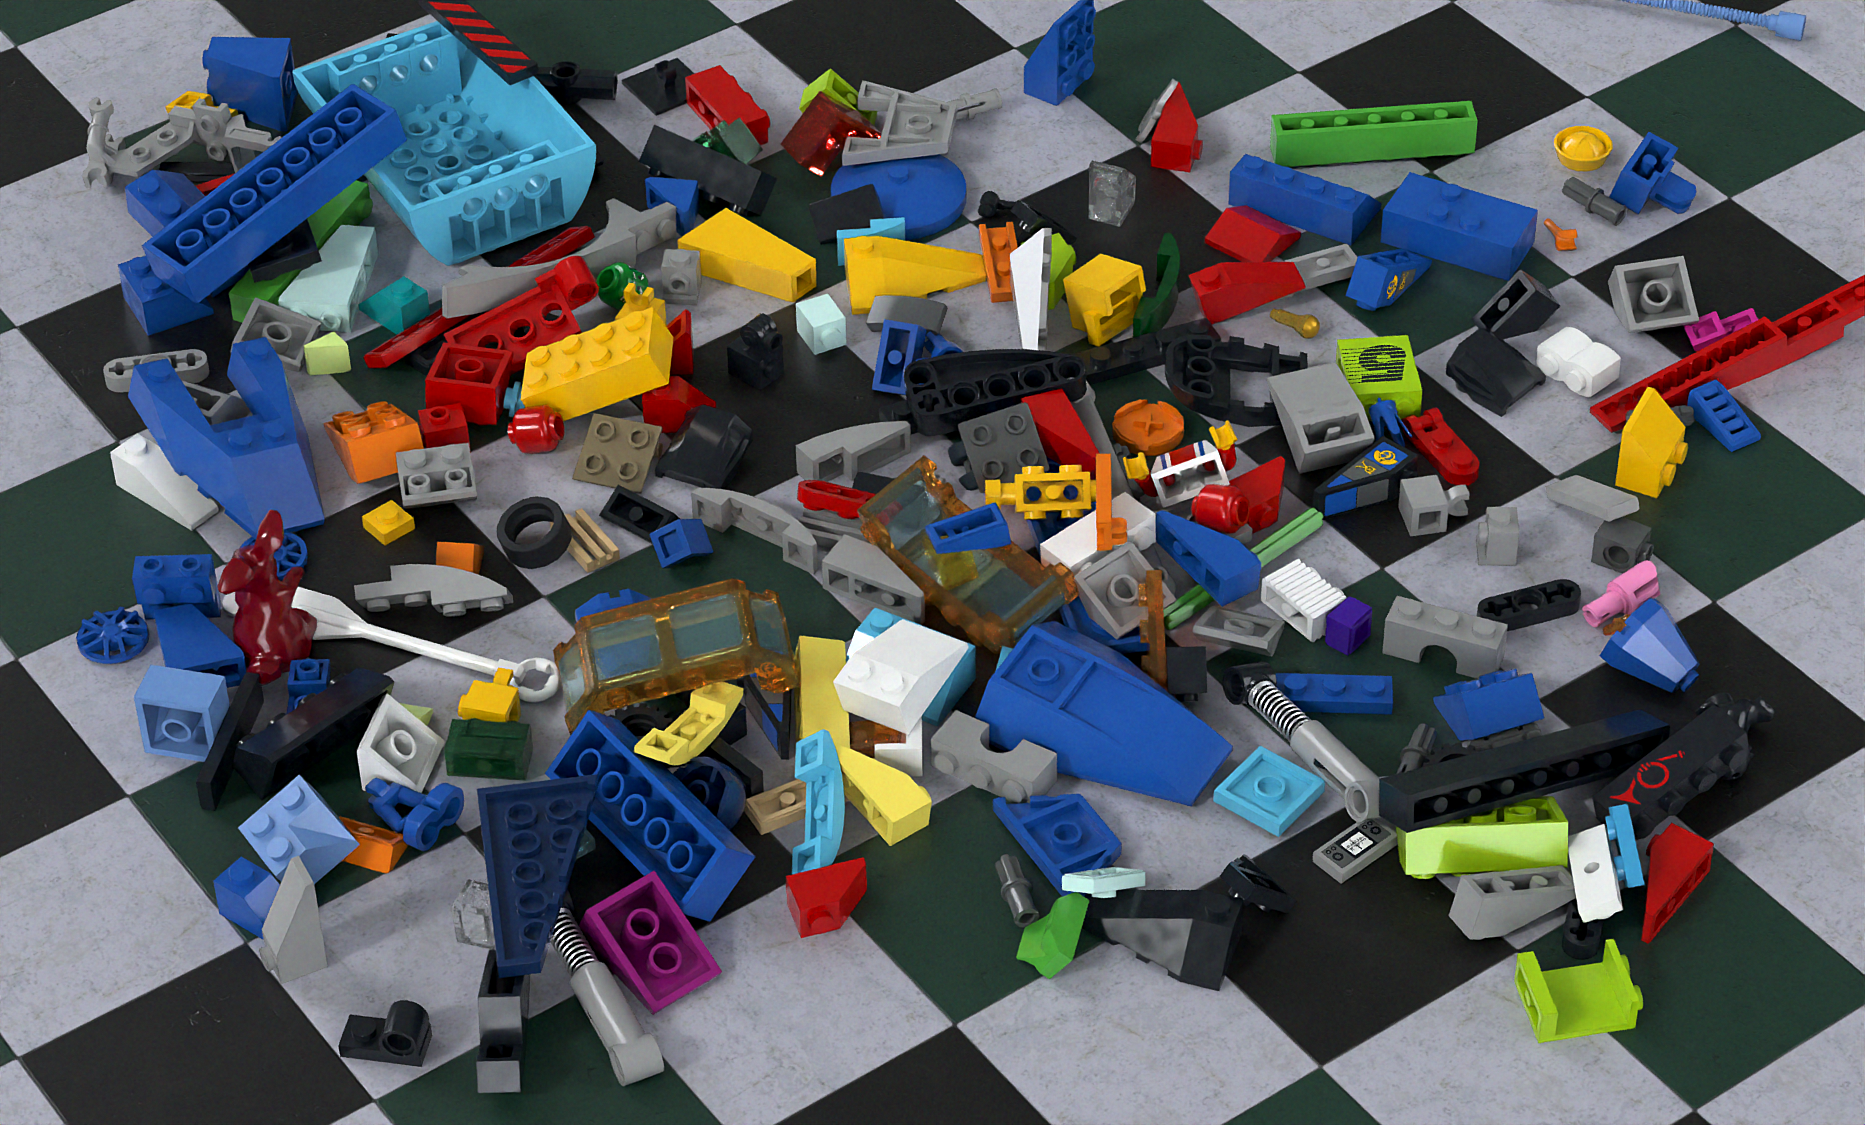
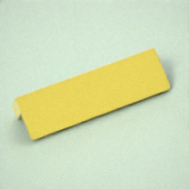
[793,636,850,748]

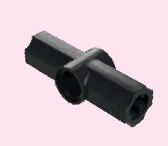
[534,61,618,105]

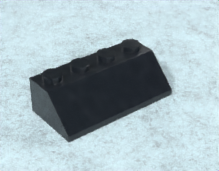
[232,667,394,800]

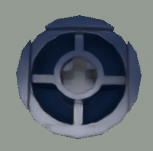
[673,757,746,831]

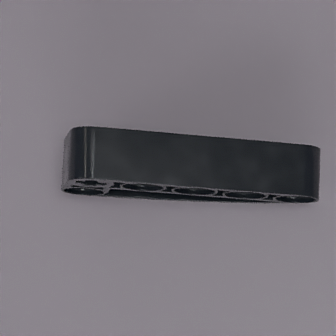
[904,349,1087,437]

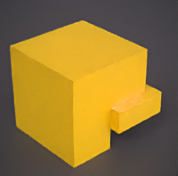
[1063,254,1146,347]

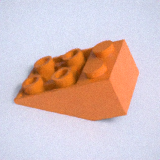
[323,401,424,484]

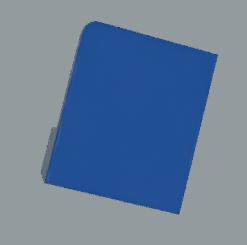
[649,519,713,568]

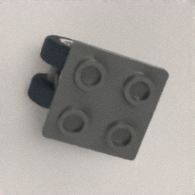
[948,402,1050,493]

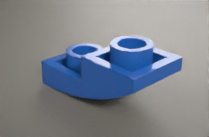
[286,659,330,715]

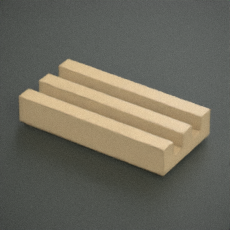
[550,508,620,573]

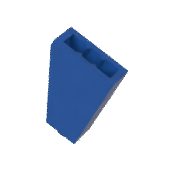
[153,603,247,688]

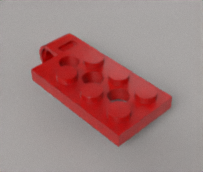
[444,256,599,375]

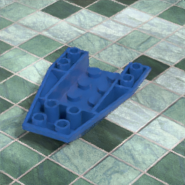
[975,621,1233,807]

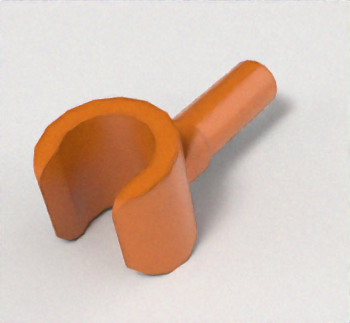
[1544,219,1577,251]

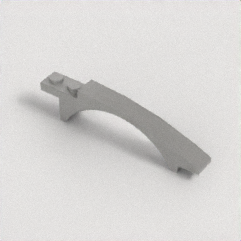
[442,198,676,318]

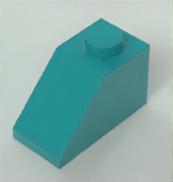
[358,276,430,335]

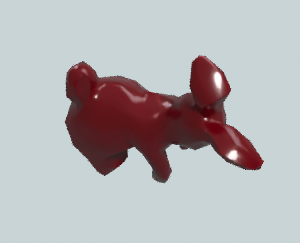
[217,510,317,686]

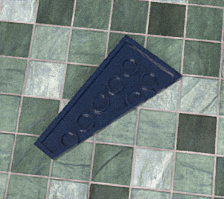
[477,774,598,978]

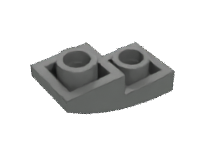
[866,295,948,335]

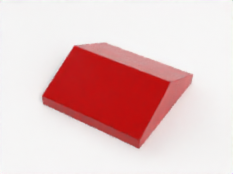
[1205,205,1301,262]

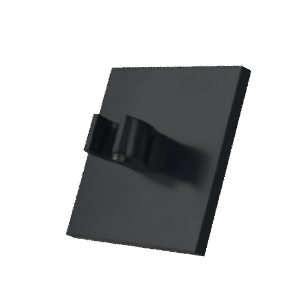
[622,58,695,116]

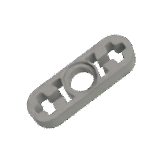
[103,349,209,392]

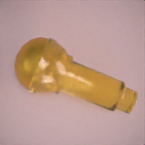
[1270,308,1320,339]

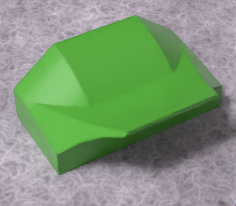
[1016,892,1089,979]

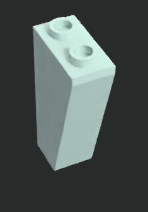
[278,225,378,333]

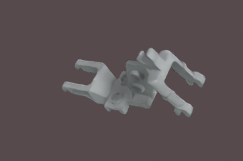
[82,97,281,188]

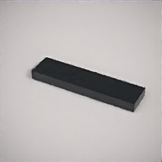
[196,672,264,811]

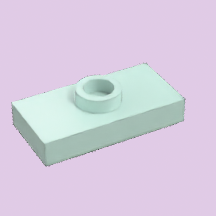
[1062,867,1146,898]

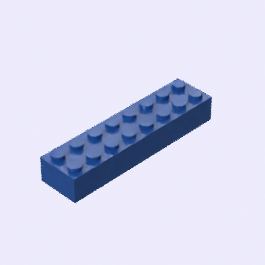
[141,84,407,304]

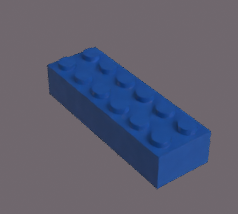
[545,710,755,922]

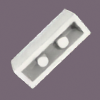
[1040,492,1156,595]

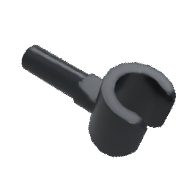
[978,191,1027,218]

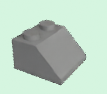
[1608,256,1699,333]

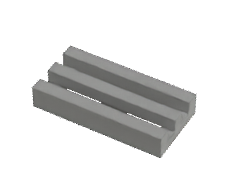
[798,508,876,548]

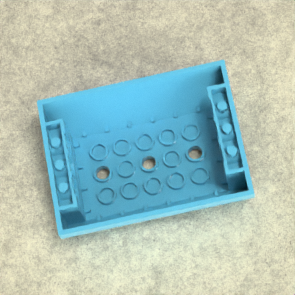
[292,21,596,266]

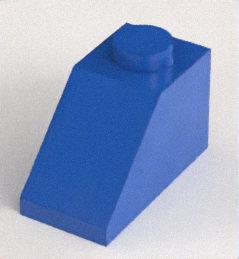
[872,319,927,396]
[213,857,280,940]

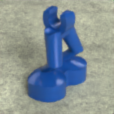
[365,778,464,851]

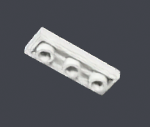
[1568,824,1623,923]

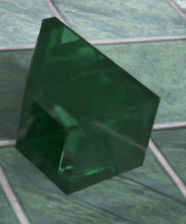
[693,117,763,164]

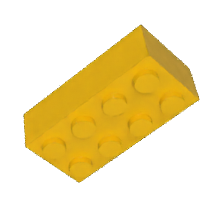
[520,307,674,421]

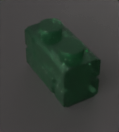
[444,718,533,781]

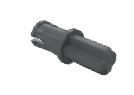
[1562,177,1628,226]
[1396,723,1437,774]
[995,854,1040,927]

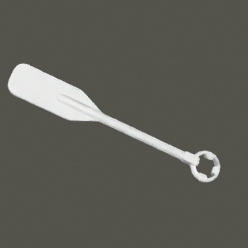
[223,587,562,703]

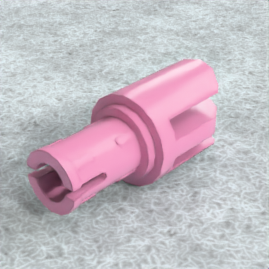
[1582,560,1660,628]

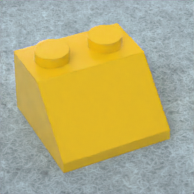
[1615,387,1688,498]

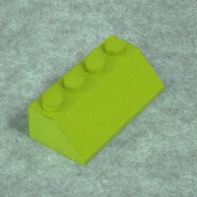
[1396,796,1568,879]

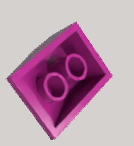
[579,870,722,1015]

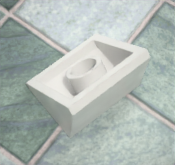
[357,694,445,793]

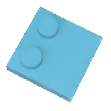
[1213,746,1325,837]

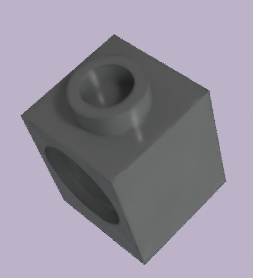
[1591,517,1654,574]

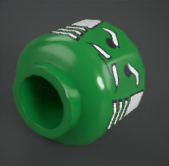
[597,262,649,311]

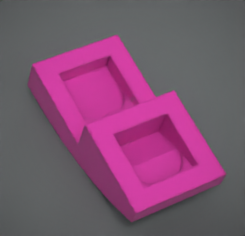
[1683,308,1758,351]

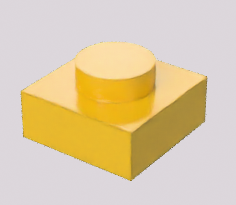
[362,500,415,546]

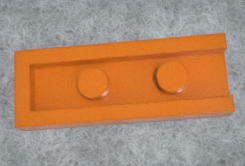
[979,222,1018,303]
[1096,454,1127,551]

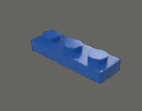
[1275,673,1393,714]

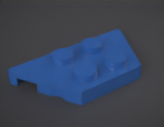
[993,794,1122,897]

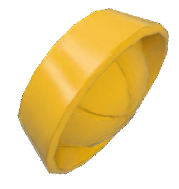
[1554,126,1613,172]

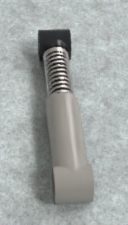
[1222,661,1388,822]
[550,889,664,1087]

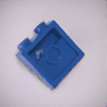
[132,554,222,620]

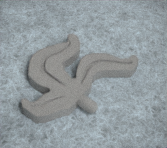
[1136,78,1178,143]

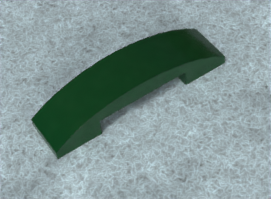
[1133,233,1180,337]

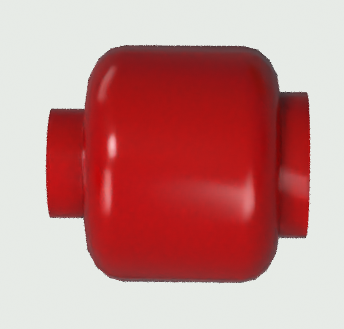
[508,405,565,454]
[1191,484,1250,534]

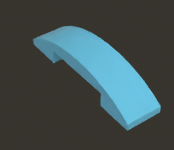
[792,729,845,874]

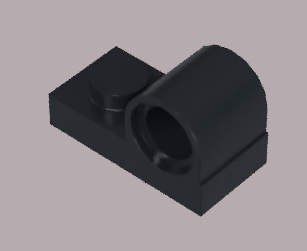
[338,1000,432,1067]

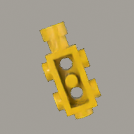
[985,465,1096,520]

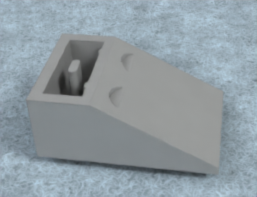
[1266,362,1374,474]

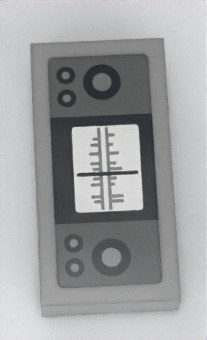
[1313,819,1398,884]

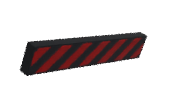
[415,0,538,85]

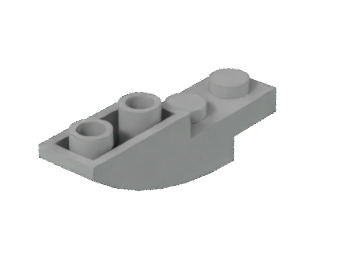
[354,564,513,617]

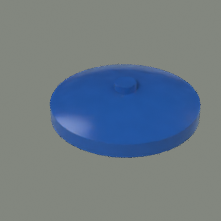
[831,154,966,240]

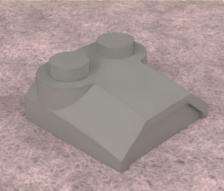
[230,297,322,372]

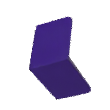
[1325,596,1372,656]

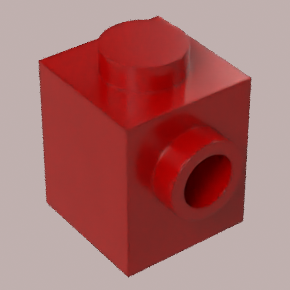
[418,403,471,453]

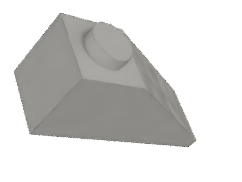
[822,534,925,625]
[259,856,328,984]
[1449,865,1576,940]

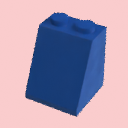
[202,37,298,131]

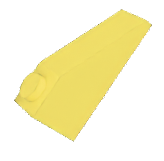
[833,741,932,846]

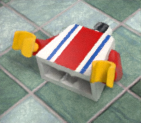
[1123,420,1238,508]

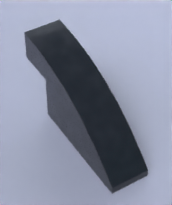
[476,950,530,1093]

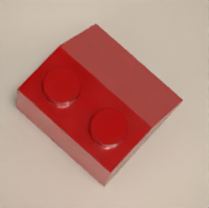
[425,342,513,425]

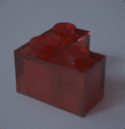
[780,91,882,176]

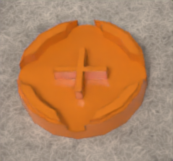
[1112,399,1184,456]

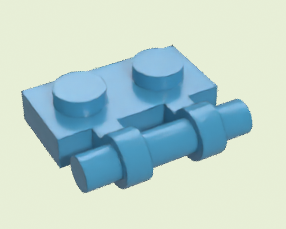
[1605,804,1645,888]

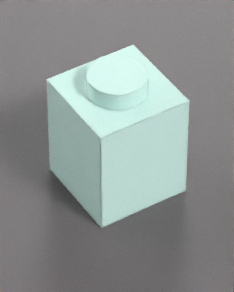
[796,294,847,355]

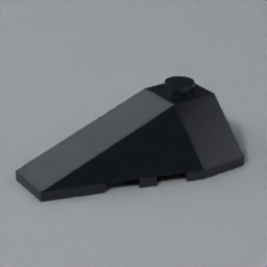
[1082,890,1244,991]

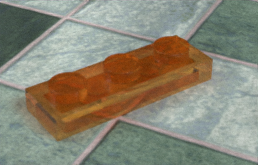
[1138,570,1167,689]

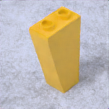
[678,208,817,303]

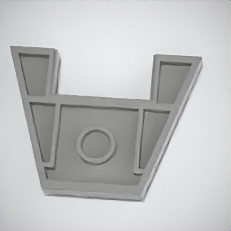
[842,80,957,166]

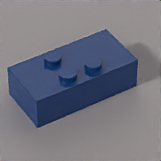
[1381,172,1538,281]

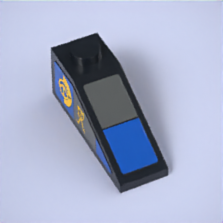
[1313,436,1418,520]
[737,650,792,760]

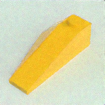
[844,236,986,315]

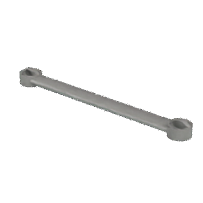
[1068,377,1176,595]

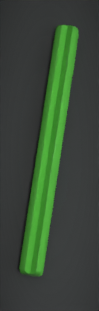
[1158,508,1324,630]

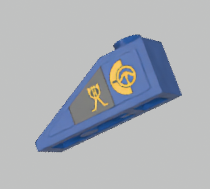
[1345,248,1432,311]

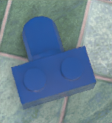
[1609,132,1697,215]

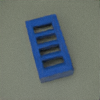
[1687,380,1761,452]
[924,502,1011,554]

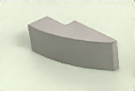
[796,421,911,482]

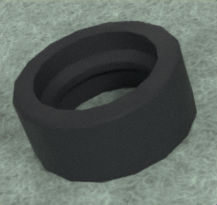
[497,496,572,569]

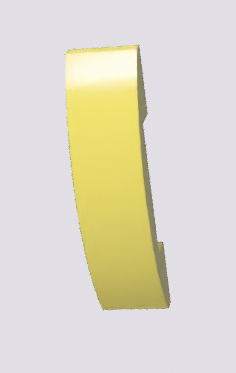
[634,677,744,766]

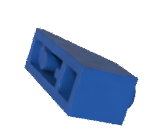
[1156,510,1261,607]

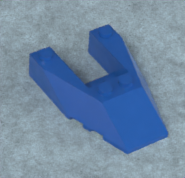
[128,337,325,539]

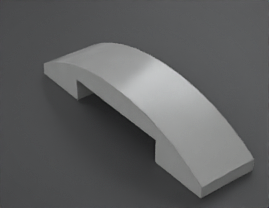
[691,488,818,574]

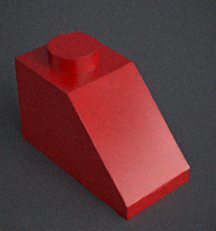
[642,376,716,433]
[1229,456,1285,534]
[786,857,867,938]

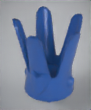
[1368,398,1413,447]

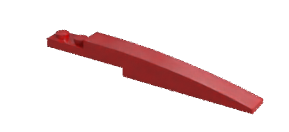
[1590,275,1865,433]

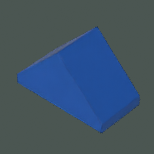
[645,177,700,237]

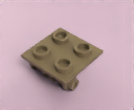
[572,413,663,494]

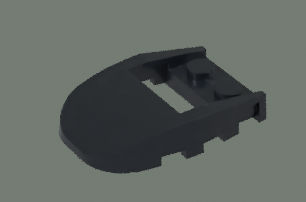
[1165,334,1308,427]

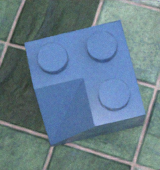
[134,665,230,762]
[238,774,360,884]

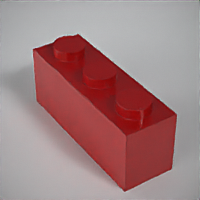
[685,65,771,155]

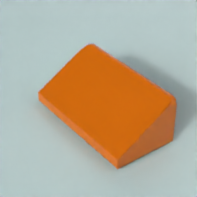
[339,816,408,873]

